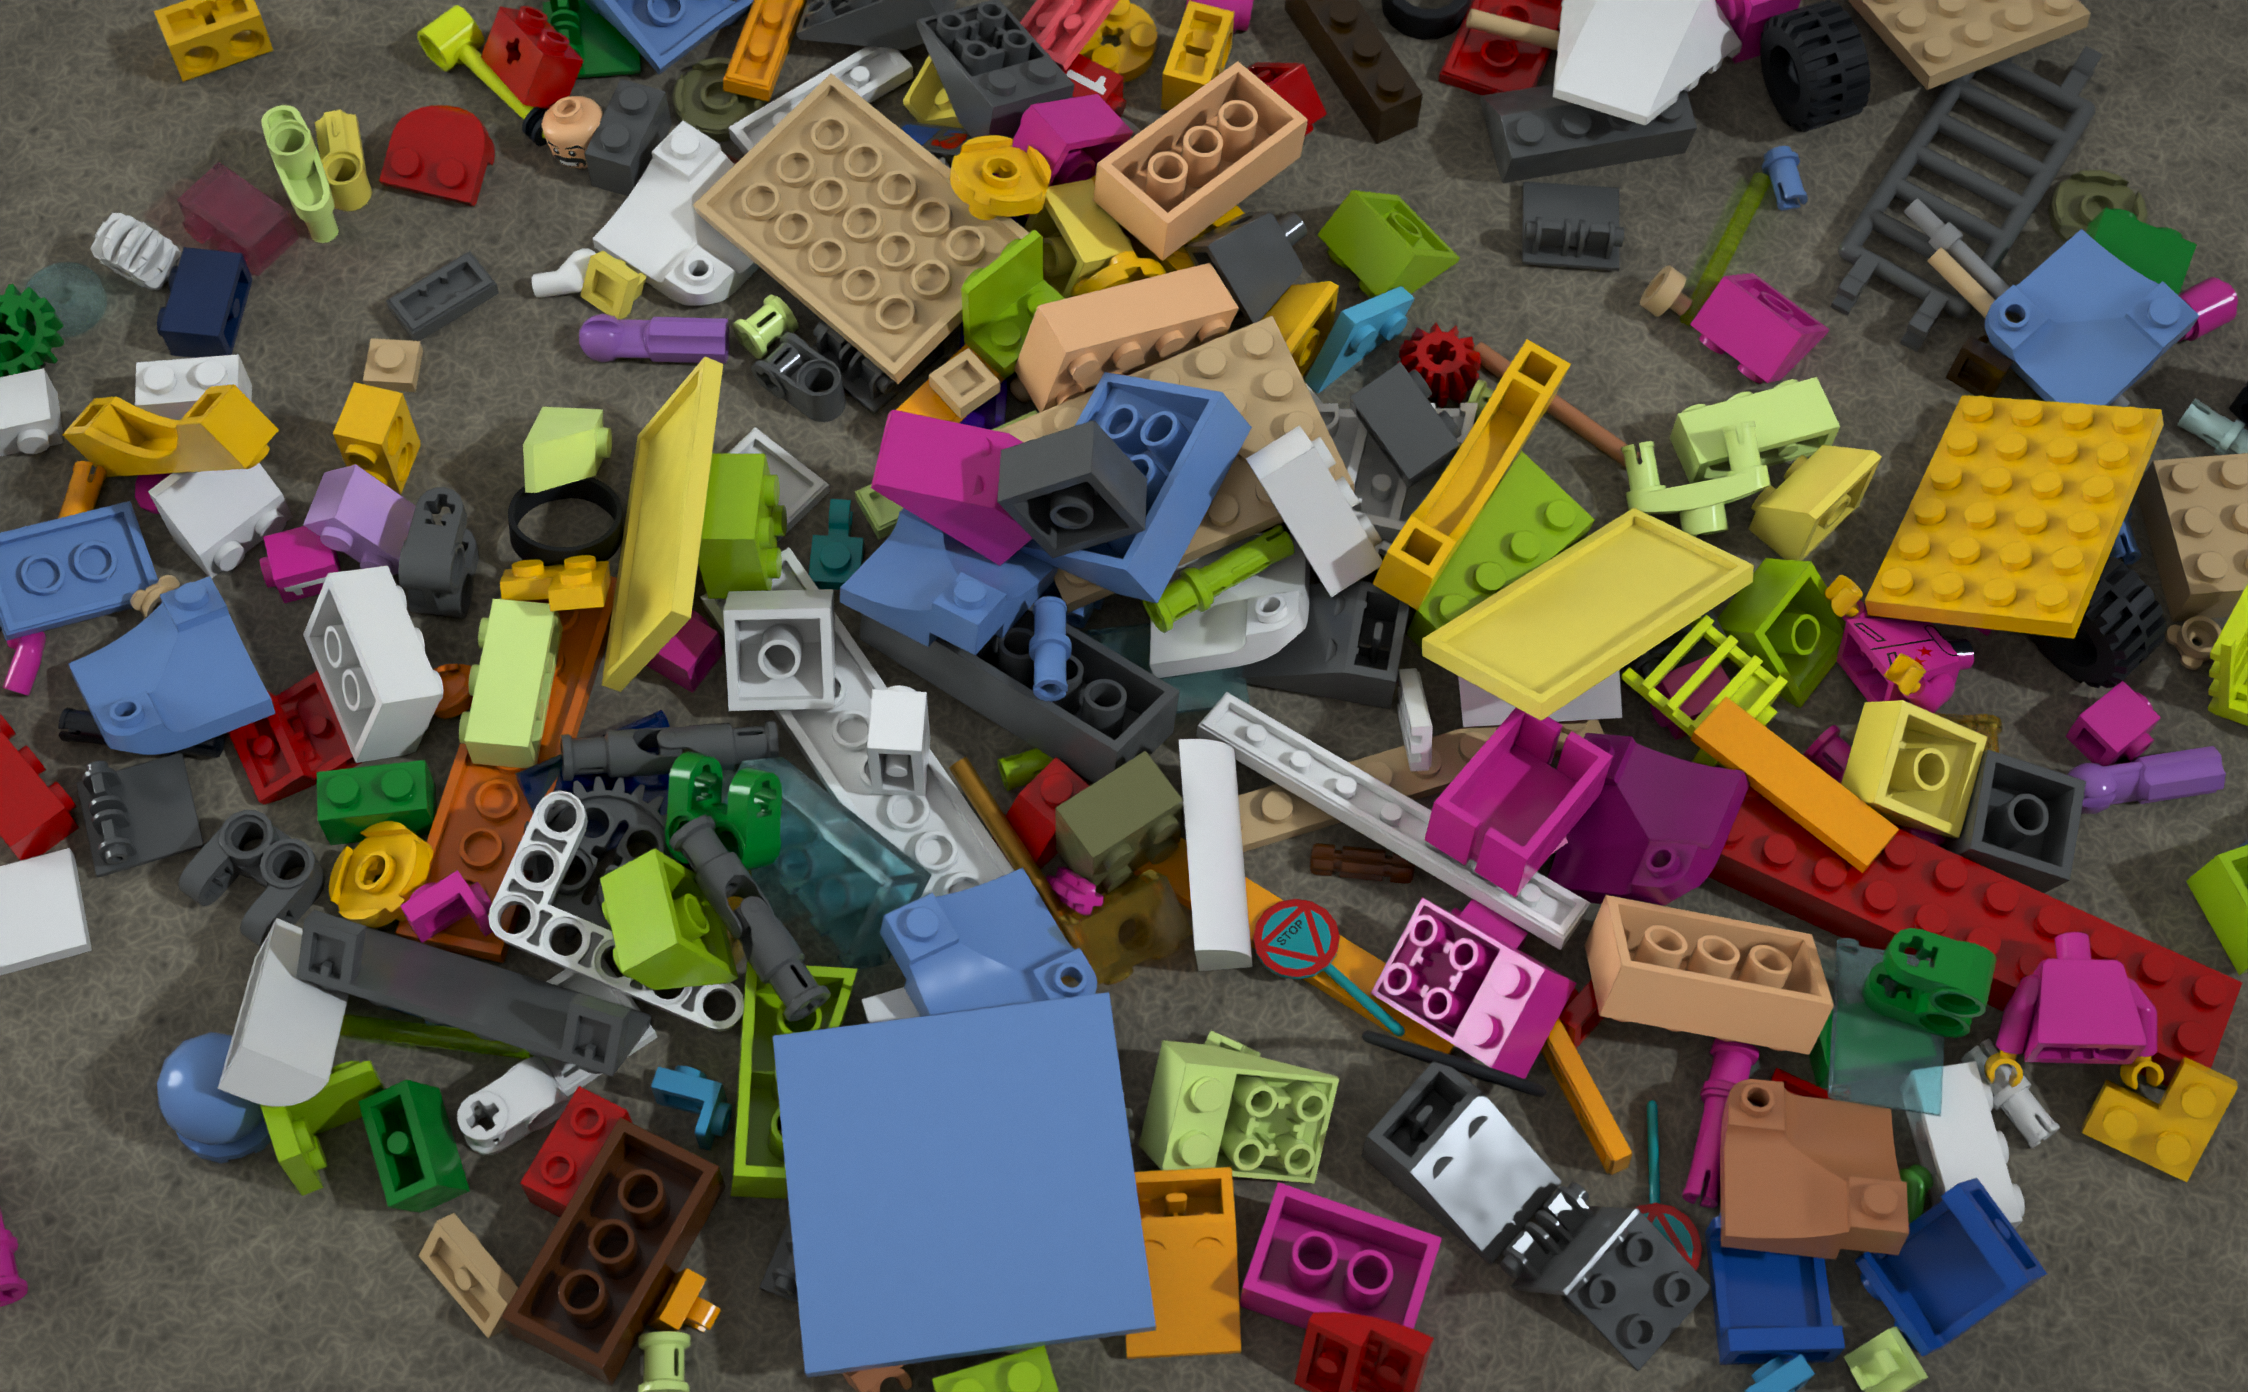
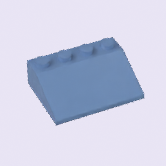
[1019,372,1252,603]

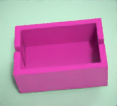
[1424,708,1613,897]

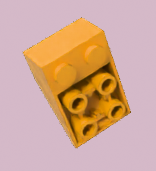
[1125,1167,1241,1359]

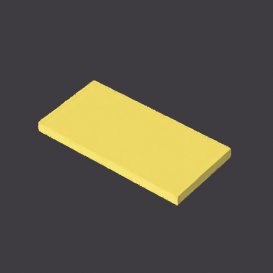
[602,357,723,692]
[1422,508,1754,721]

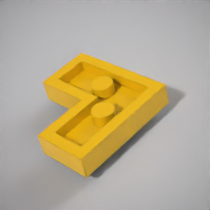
[500,555,611,611]
[2082,1057,2238,1182]

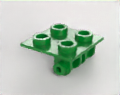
[543,0,641,78]

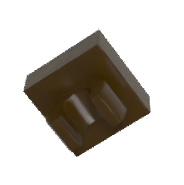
[1946,335,2014,397]

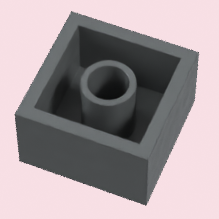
[997,420,1147,559]
[1945,749,2086,893]

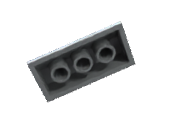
[1480,84,1697,183]

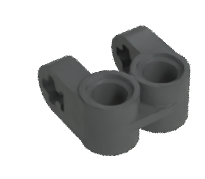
[398,487,479,619]
[178,810,326,947]

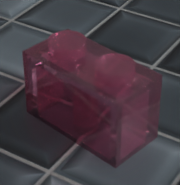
[177,162,299,276]

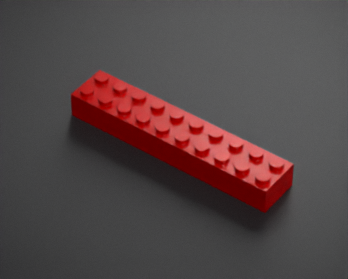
[1708,768,2243,1087]

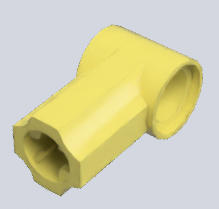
[315,109,372,211]

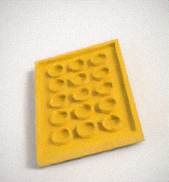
[1865,395,2164,639]

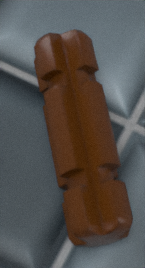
[1310,843,1415,884]

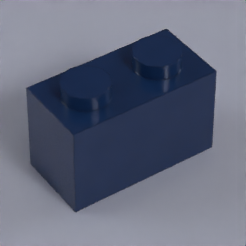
[157,247,253,358]

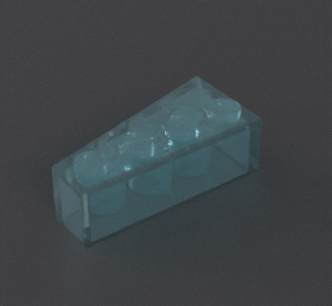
[723,757,932,970]

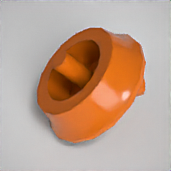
[432,663,473,719]

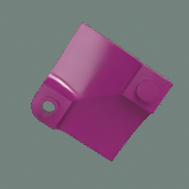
[1547,733,1750,906]

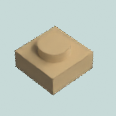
[363,338,423,392]
[929,348,1000,419]

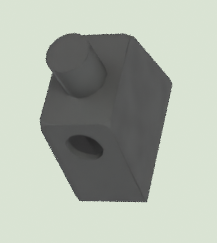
[1184,211,1307,325]

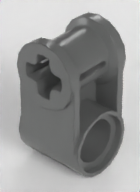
[751,332,846,422]

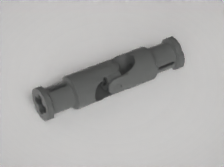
[560,721,779,781]
[669,815,831,1022]

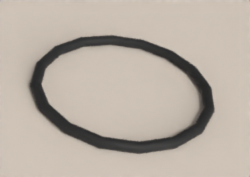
[1362,1030,1547,1097]

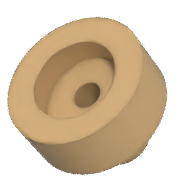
[1640,265,1692,317]

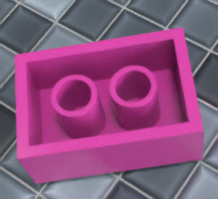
[1239,1182,1442,1329]

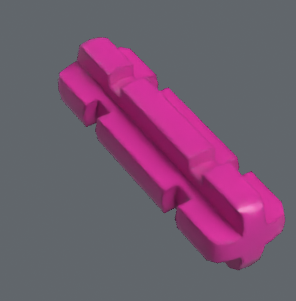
[1046,866,1103,916]

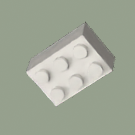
[303,566,443,763]

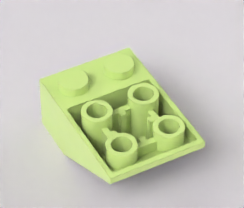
[1139,1040,1339,1184]

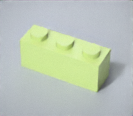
[1670,377,1840,484]
[459,599,563,769]

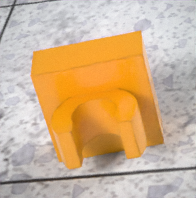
[648,1268,721,1333]

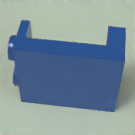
[1855,1178,2047,1357]
[1705,1212,1845,1365]

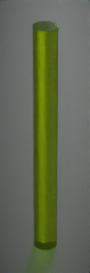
[1680,172,1771,327]
[339,1014,535,1059]

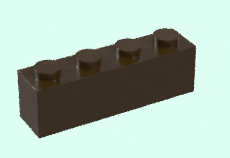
[1284,0,1423,144]

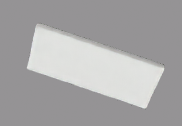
[1179,739,1253,971]
[218,918,349,1107]

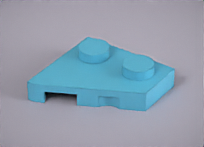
[1304,286,1415,394]

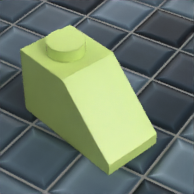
[523,407,612,493]

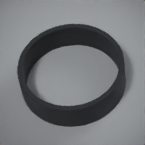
[508,477,623,566]

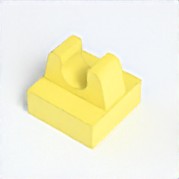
[580,251,646,319]

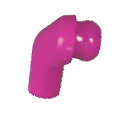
[2,631,46,696]

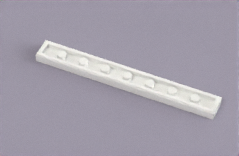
[1196,692,1591,950]

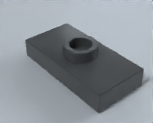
[386,251,499,341]

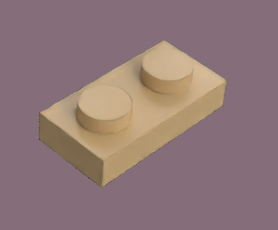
[419,1213,518,1339]

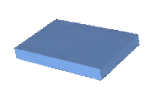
[0,501,158,641]

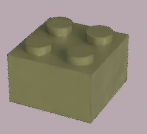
[1055,751,1184,894]

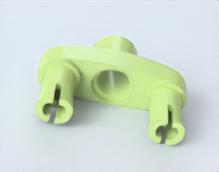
[261,105,338,243]
[1621,421,1771,537]

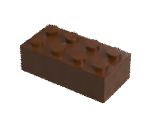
[501,1117,726,1386]

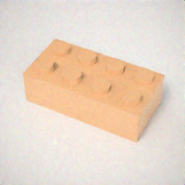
[1093,61,1308,261]
[1014,263,1239,412]
[1584,895,1834,1055]

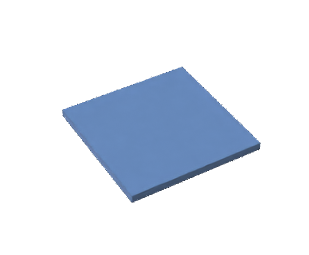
[773,992,1156,1378]

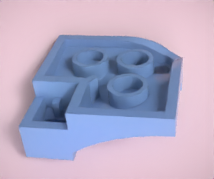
[584,0,754,75]
[1985,229,2200,406]
[840,508,1058,655]
[68,576,276,755]
[880,867,1097,1016]

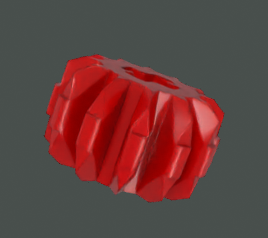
[1397,322,1481,408]

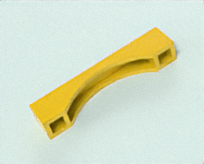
[1373,339,1571,610]
[62,384,279,477]

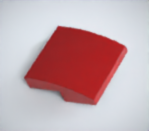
[228,670,363,805]
[1294,1312,1434,1392]

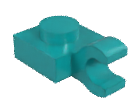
[808,499,865,590]

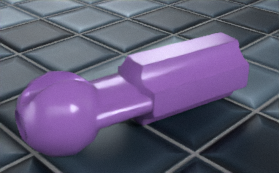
[579,314,730,364]
[2067,746,2226,814]

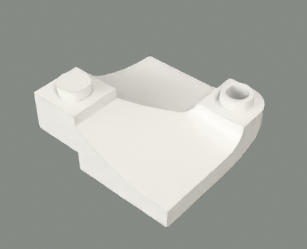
[592,121,759,306]
[1149,534,1311,678]

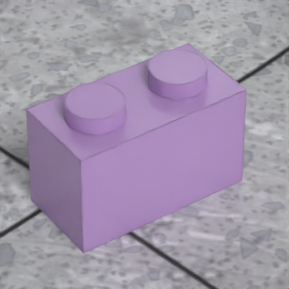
[303,464,416,575]

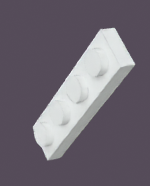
[729,46,913,155]

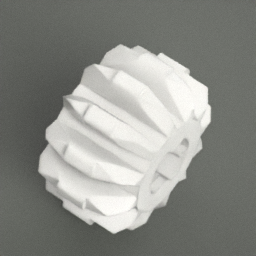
[91,213,181,290]

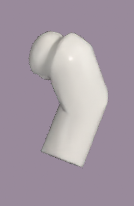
[532,248,596,298]

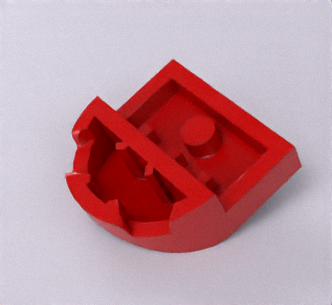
[379,105,495,207]

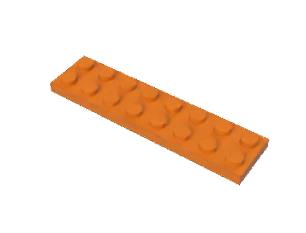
[396,560,617,963]

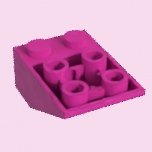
[871,410,1033,566]
[1371,897,1577,1079]

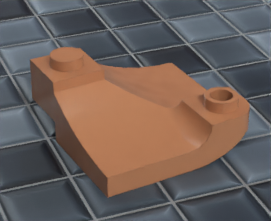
[1720,1079,1909,1260]

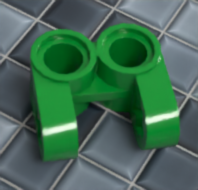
[665,751,782,870]
[1862,928,1997,1038]

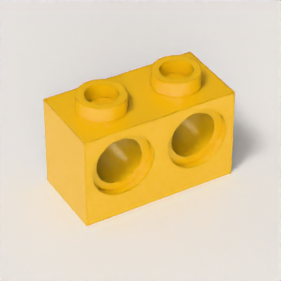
[154,0,274,82]
[1161,1,1235,111]
[333,382,421,495]

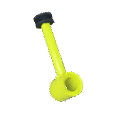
[417,5,548,146]

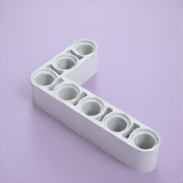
[488,791,744,1032]

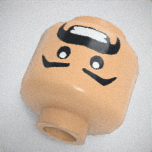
[542,96,603,168]

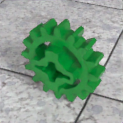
[0,284,64,377]

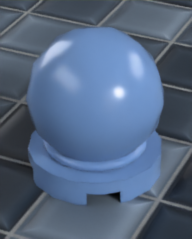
[157,1032,271,1163]

